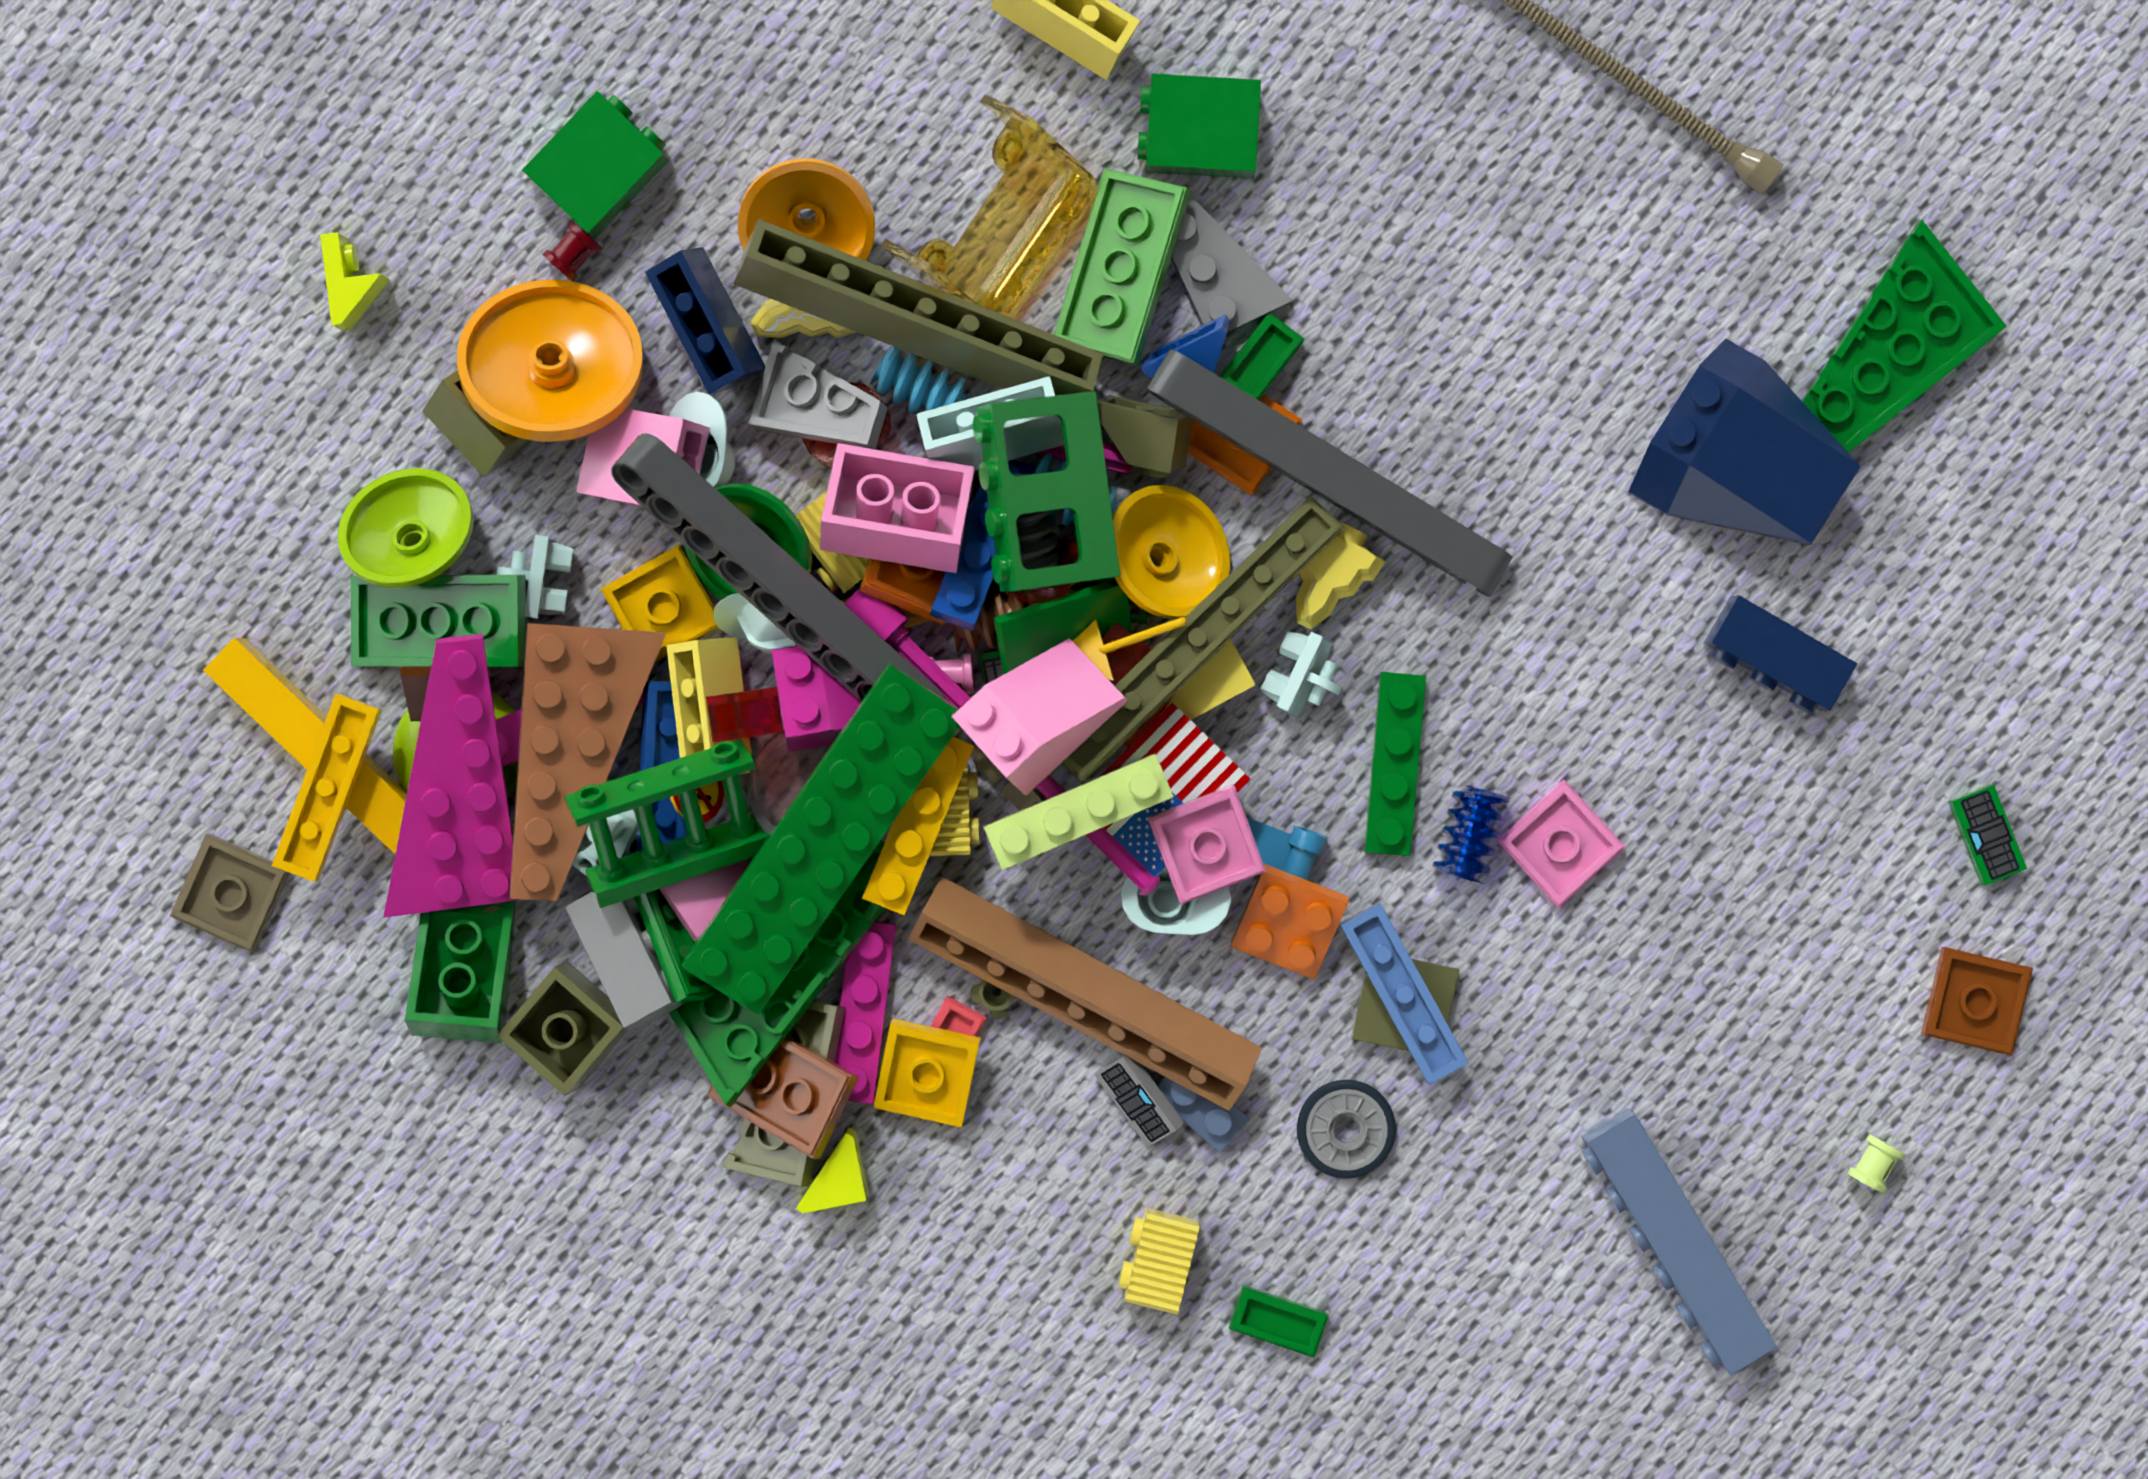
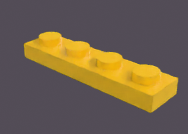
[271,693,383,882]
[862,737,975,916]

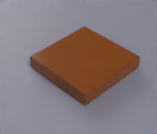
[1921,946,2033,1056]

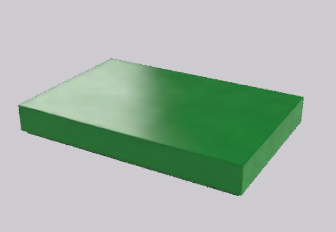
[994,579,1137,675]

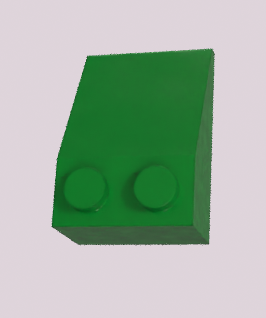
[405,901,516,1043]

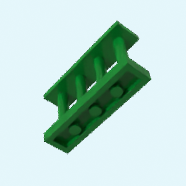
[564,738,771,908]

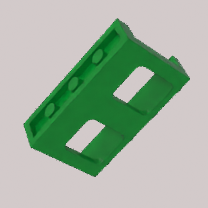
[973,391,1120,592]

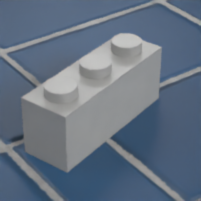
[565,892,684,1030]

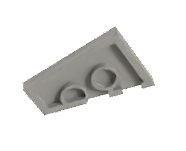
[1171,198,1293,334]
[748,340,888,450]

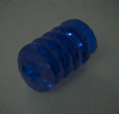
[1432,785,1511,884]

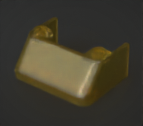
[881,94,1097,319]

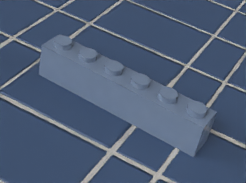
[1581,1108,1777,1375]

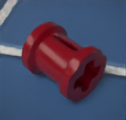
[542,221,603,282]

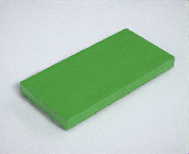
[1054,168,1191,366]

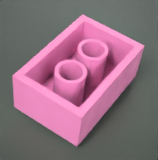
[820,443,975,573]

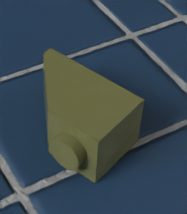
[1097,395,1193,478]

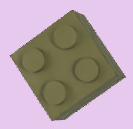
[497,962,629,1096]

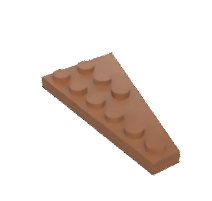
[509,623,666,901]

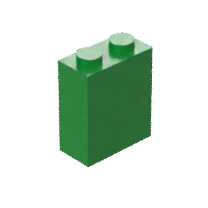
[1137,73,1261,179]
[522,91,669,240]

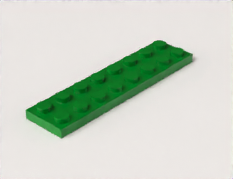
[681,662,960,1016]

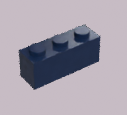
[645,247,766,394]
[1703,595,1858,714]

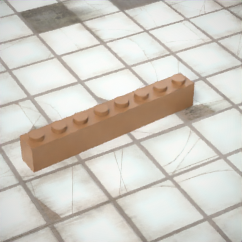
[908,876,1262,1111]

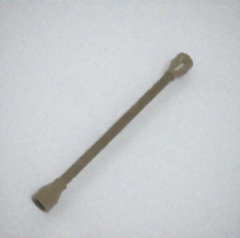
[1503,0,1784,195]

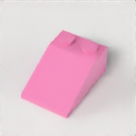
[952,638,1128,796]

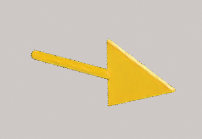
[1073,617,1187,681]

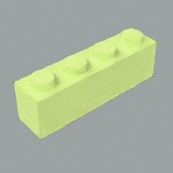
[983,754,1174,870]

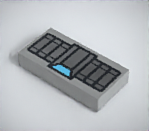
[1095,1054,1185,1147]

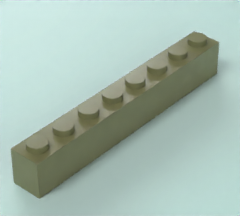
[733,219,1103,396]

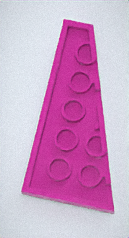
[383,633,521,918]

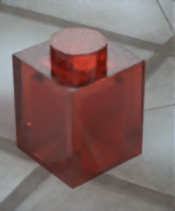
[706,687,784,742]

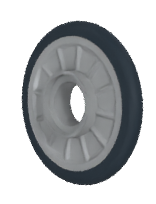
[1297,1080,1396,1179]

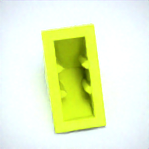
[796,1127,869,1214]

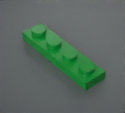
[1364,672,1426,856]

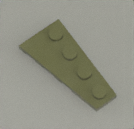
[722,1001,845,1187]

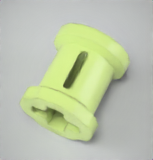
[1848,1134,1906,1194]

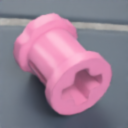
[930,653,975,694]

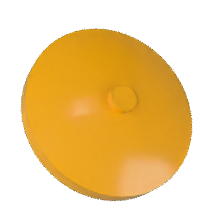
[457,279,643,442]

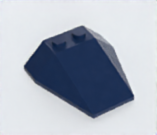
[1628,338,1860,545]

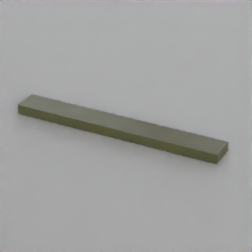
[1061,496,1344,784]

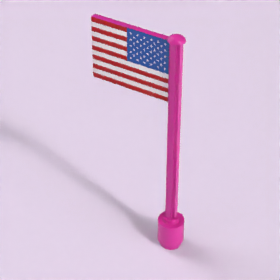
[844,588,1251,896]

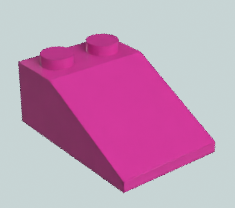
[771,646,895,752]

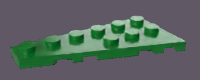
[1801,220,2007,453]
[669,840,885,1108]

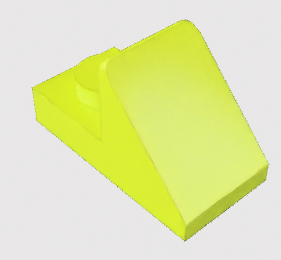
[320,232,390,331]

